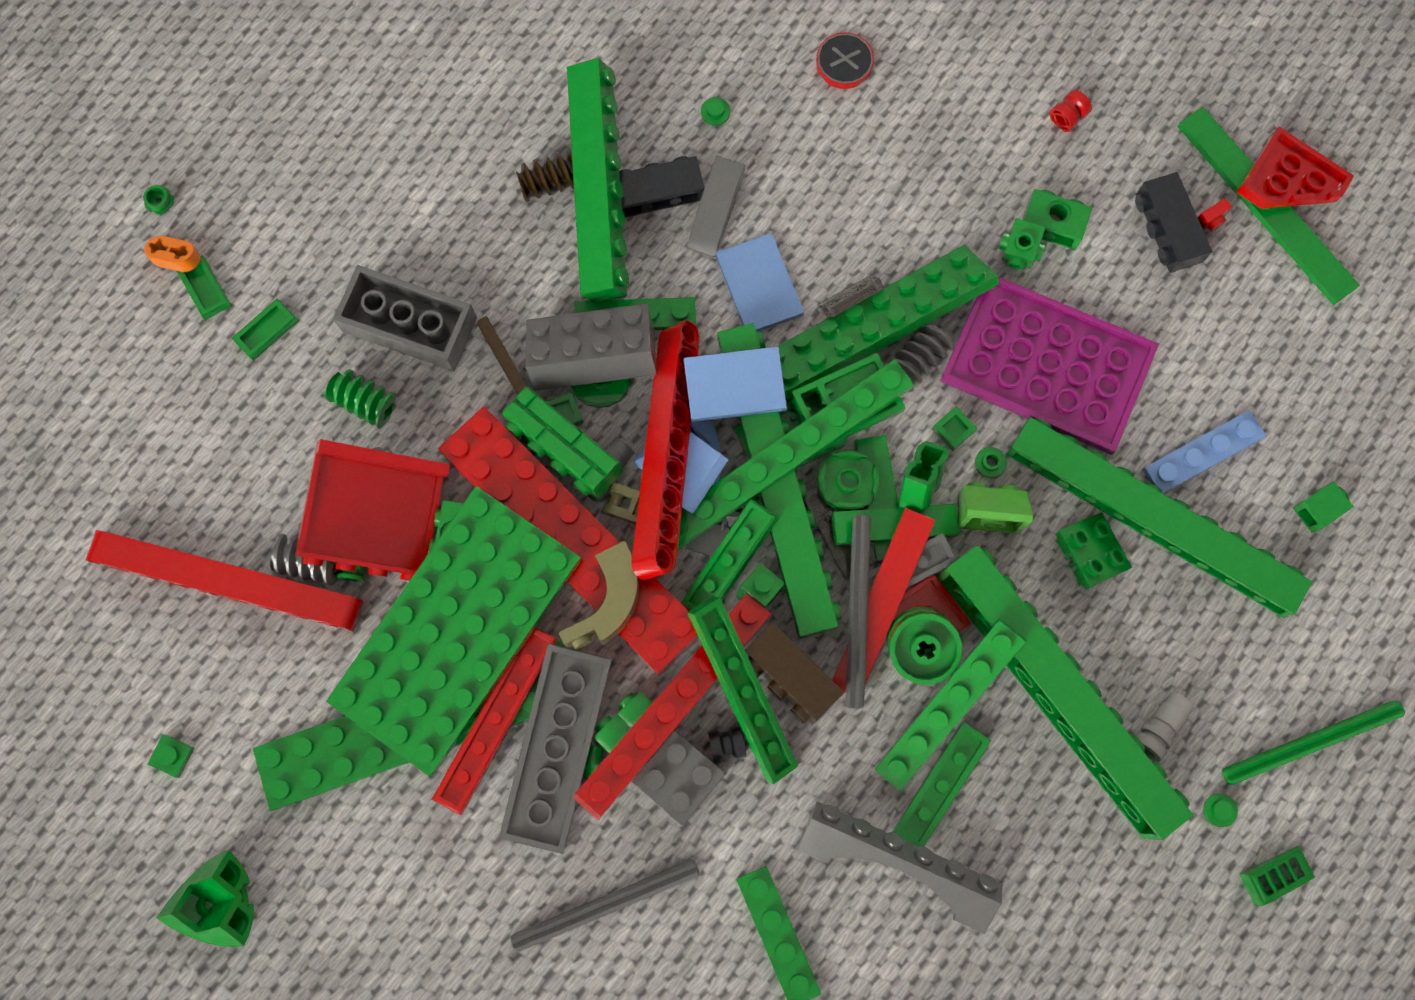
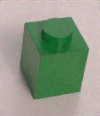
[1292,481,1354,533]
[736,563,785,609]

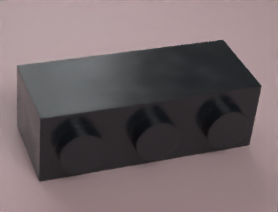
[619,156,705,218]
[1135,172,1213,273]

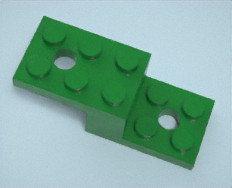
[734,353,906,468]

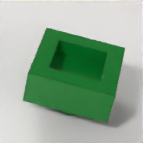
[932,406,978,451]
[147,734,195,778]

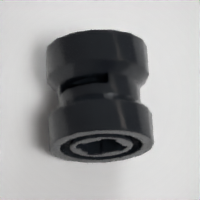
[708,725,747,764]

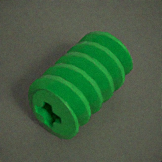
[324,369,396,429]

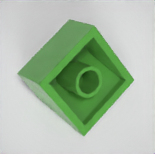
[957,482,1033,534]

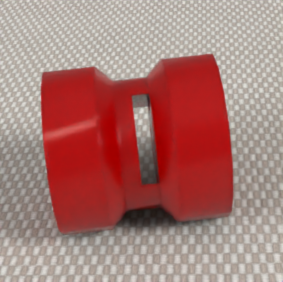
[1049,90,1092,132]

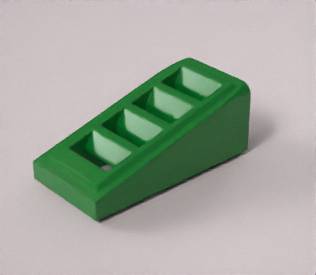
[1239,846,1315,906]

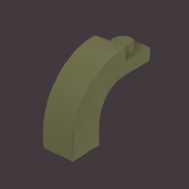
[558,541,639,650]

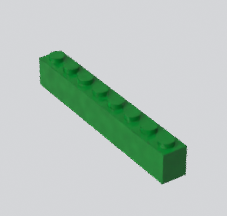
[567,57,629,303]

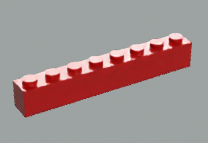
[573,593,771,820]

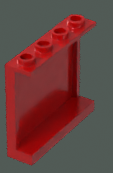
[295,439,450,581]

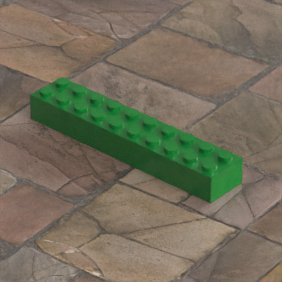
[938,545,1194,840]

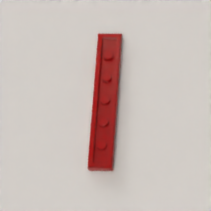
[832,508,935,693]
[431,627,558,815]

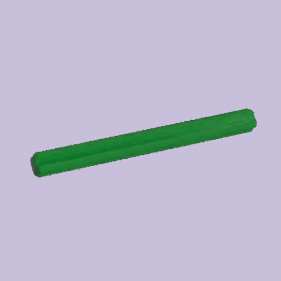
[1222,700,1405,785]

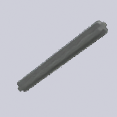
[846,515,871,709]
[511,859,699,952]

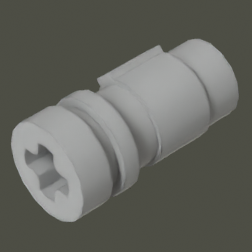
[1136,692,1194,762]

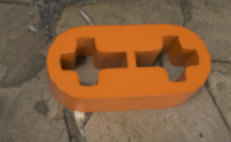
[144,236,201,272]

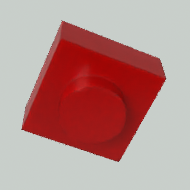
[1198,198,1232,232]

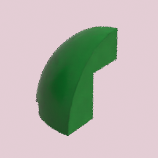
[156,850,254,947]

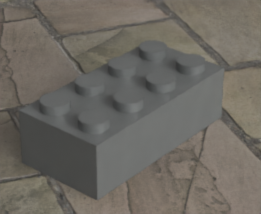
[333,265,477,371]
[525,303,657,391]

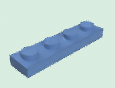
[1142,410,1267,494]

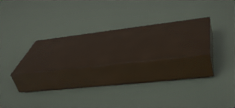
[477,316,527,395]

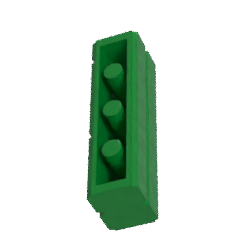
[502,387,623,498]

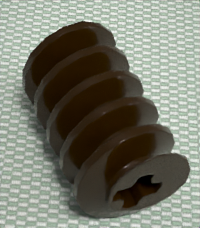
[515,149,574,202]

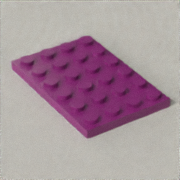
[940,276,1159,455]

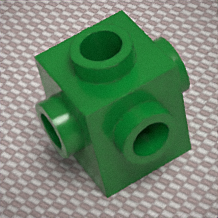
[999,218,1046,270]

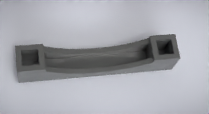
[797,801,1003,934]

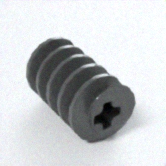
[887,324,954,392]
[270,534,341,586]

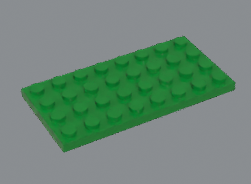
[326,486,583,777]

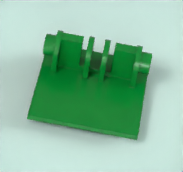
[1055,512,1132,590]

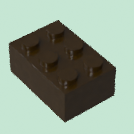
[745,622,845,725]

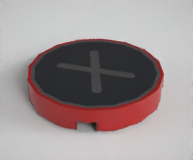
[816,32,874,89]

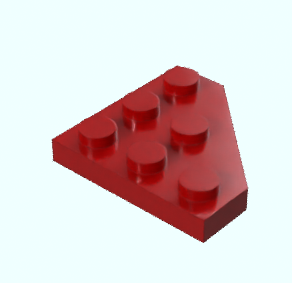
[1236,126,1354,209]

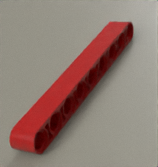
[631,320,700,580]
[85,530,364,632]

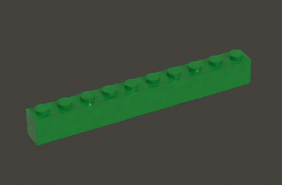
[717,323,842,639]
[1006,417,1313,618]

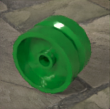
[887,606,963,685]

